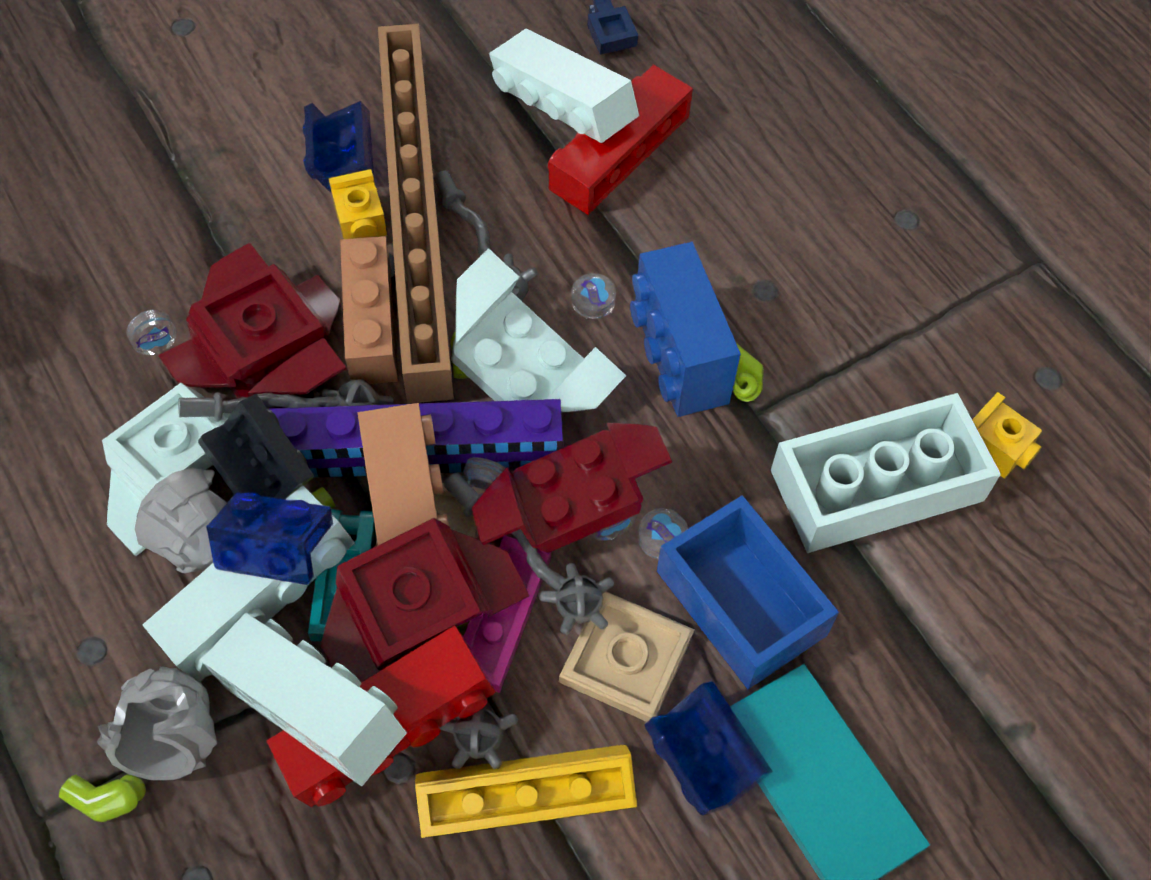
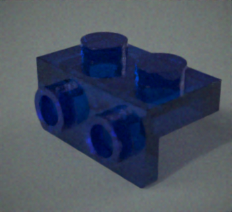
[302,101,374,193]
[206,492,333,585]
[644,681,773,816]

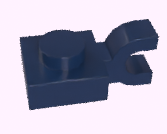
[587,0,638,55]

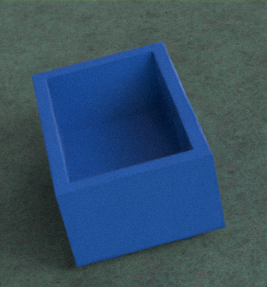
[630,241,741,417]
[657,495,839,689]

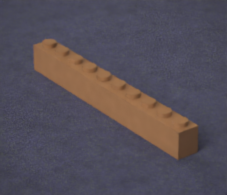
[378,24,454,404]

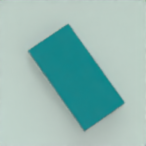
[716,664,930,880]

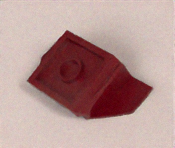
[202,243,346,398]
[158,264,341,388]
[472,423,672,553]
[321,518,530,682]

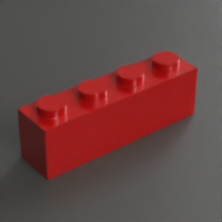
[548,64,693,215]
[266,625,496,807]

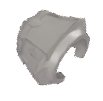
[135,468,245,573]
[97,666,217,780]

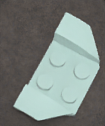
[451,248,626,413]
[102,383,231,556]

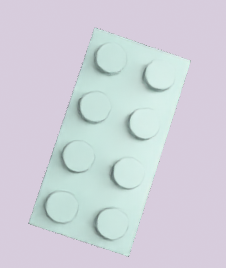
[771,393,1001,553]

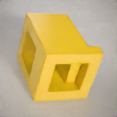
[329,169,387,239]
[972,392,1042,479]

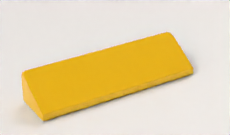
[415,745,637,838]

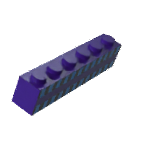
[270,399,563,478]

